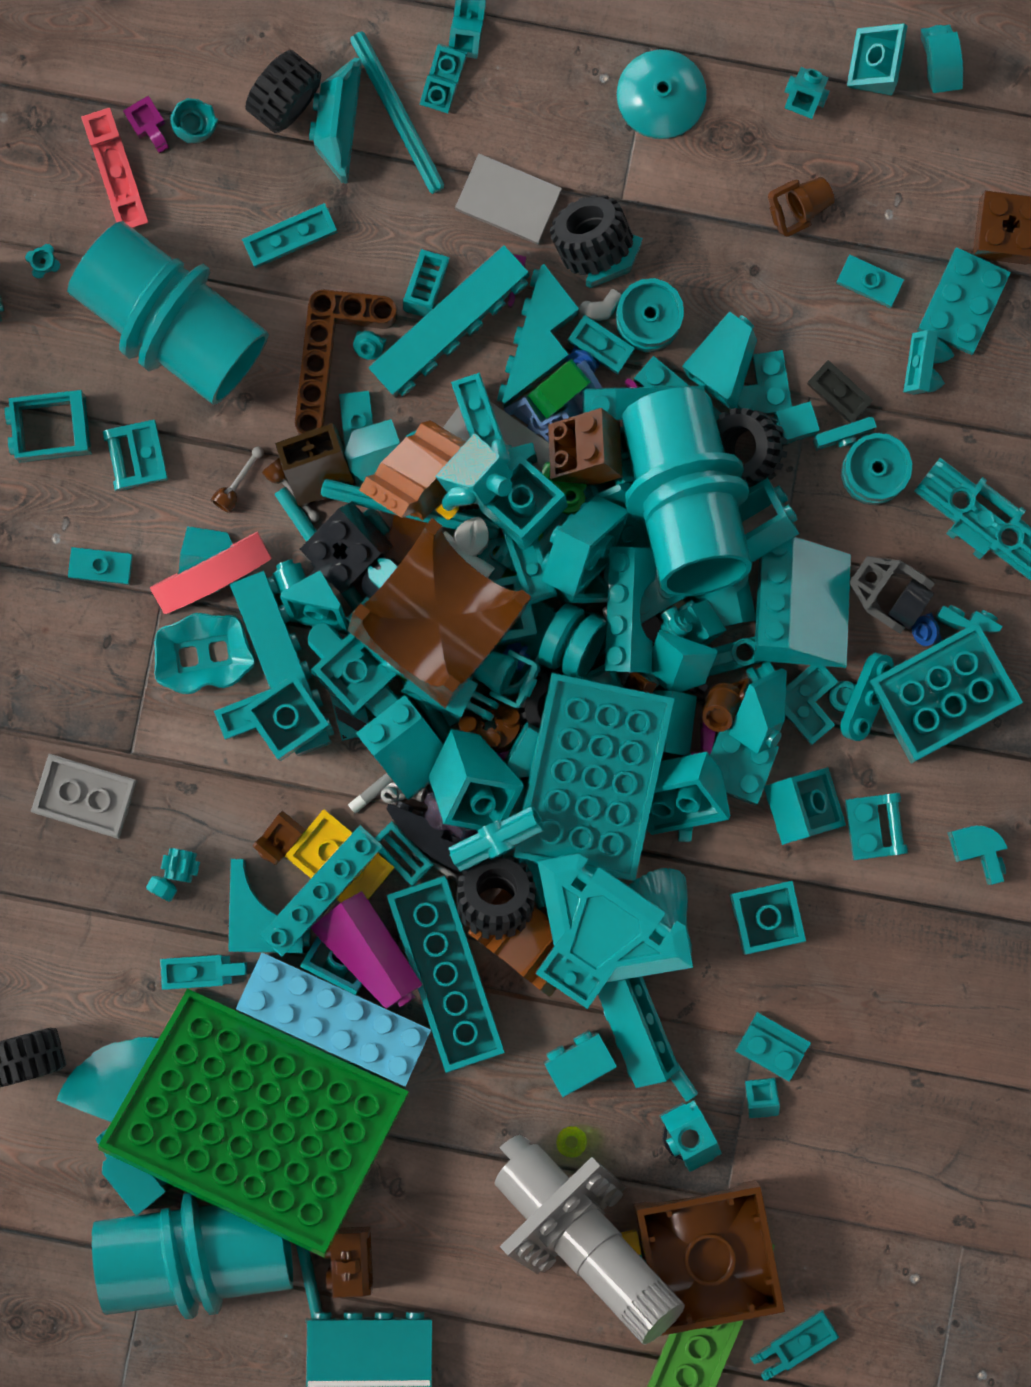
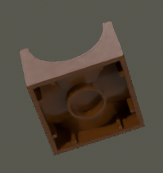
[348,518,531,709]
[634,1180,785,1336]

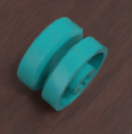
[616,278,684,352]
[841,433,913,505]
[538,603,607,679]

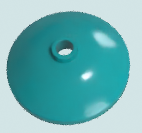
[617,50,707,139]

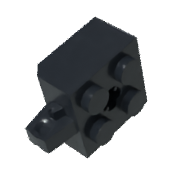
[300,501,393,594]

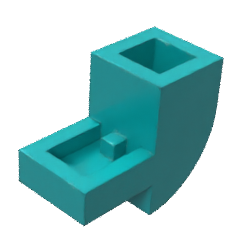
[921,24,963,93]
[947,826,1007,885]

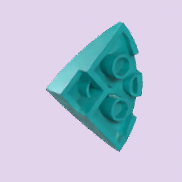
[57,1037,159,1122]

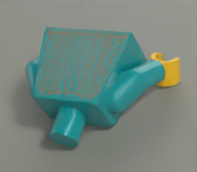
[435,434,512,520]

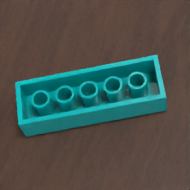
[387,876,505,1073]

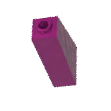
[311,891,423,1009]

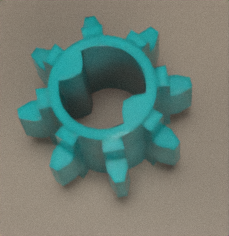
[161,848,200,883]

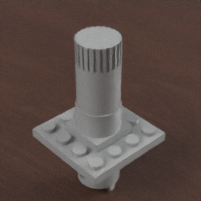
[495,1135,685,1345]

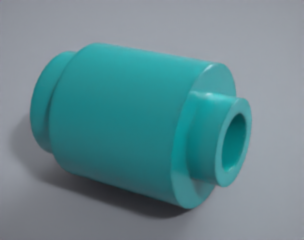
[272,559,306,595]

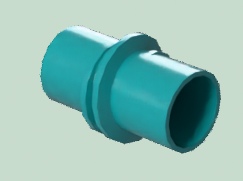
[67,221,269,405]
[622,388,752,596]
[92,1192,294,1319]

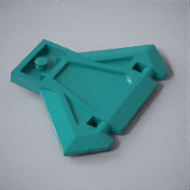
[536,853,693,1009]

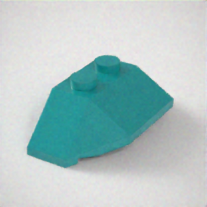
[309,57,362,184]

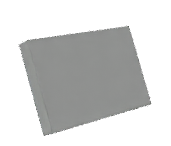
[455,153,562,245]
[31,754,137,839]

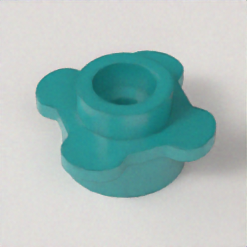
[25,244,61,279]

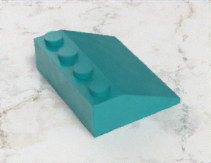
[754,537,851,668]
[870,622,1023,764]

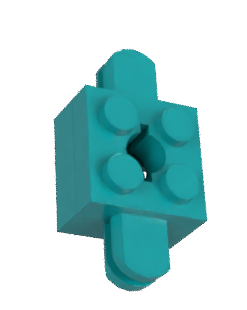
[308,623,399,717]
[381,660,500,721]

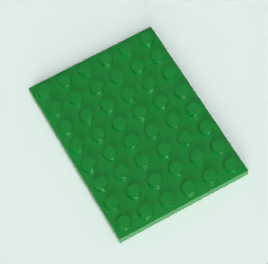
[98,988,409,1258]

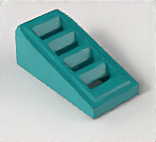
[403,249,450,317]

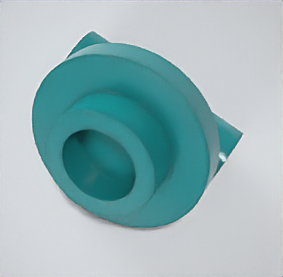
[353,331,387,360]

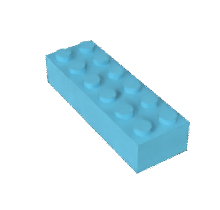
[236,953,431,1087]

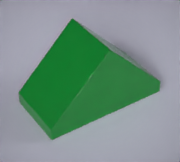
[527,359,591,419]

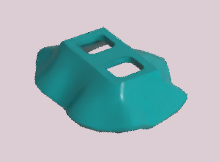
[154,613,255,694]

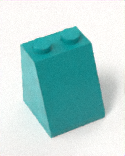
[356,695,443,800]
[428,729,524,830]

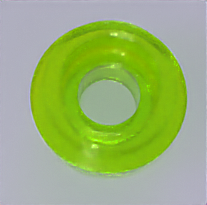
[556,1126,587,1158]

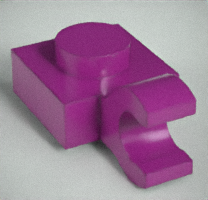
[123,95,169,154]

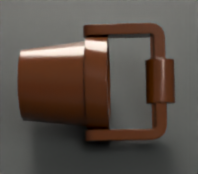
[768,177,835,237]
[702,678,752,732]

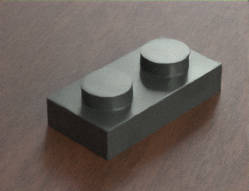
[807,360,873,423]

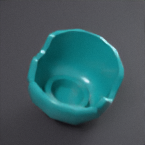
[170,98,218,144]

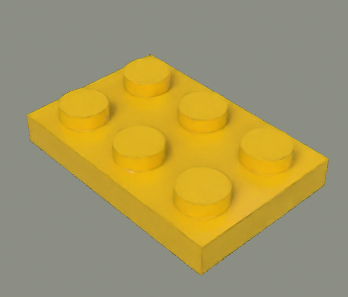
[285,809,395,903]

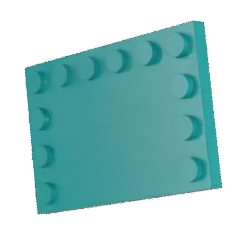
[513,673,674,881]

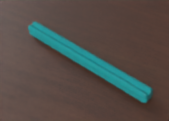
[350,31,444,194]
[321,479,500,539]

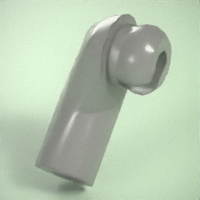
[579,289,622,321]
[381,782,428,804]

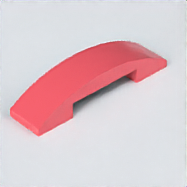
[81,107,149,228]
[150,531,272,614]

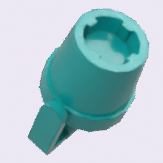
[473,650,540,708]

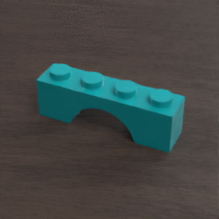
[605,547,656,672]

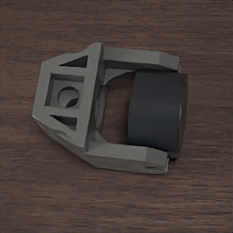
[850,556,935,634]

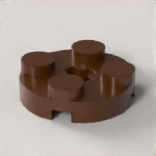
[459,693,521,754]

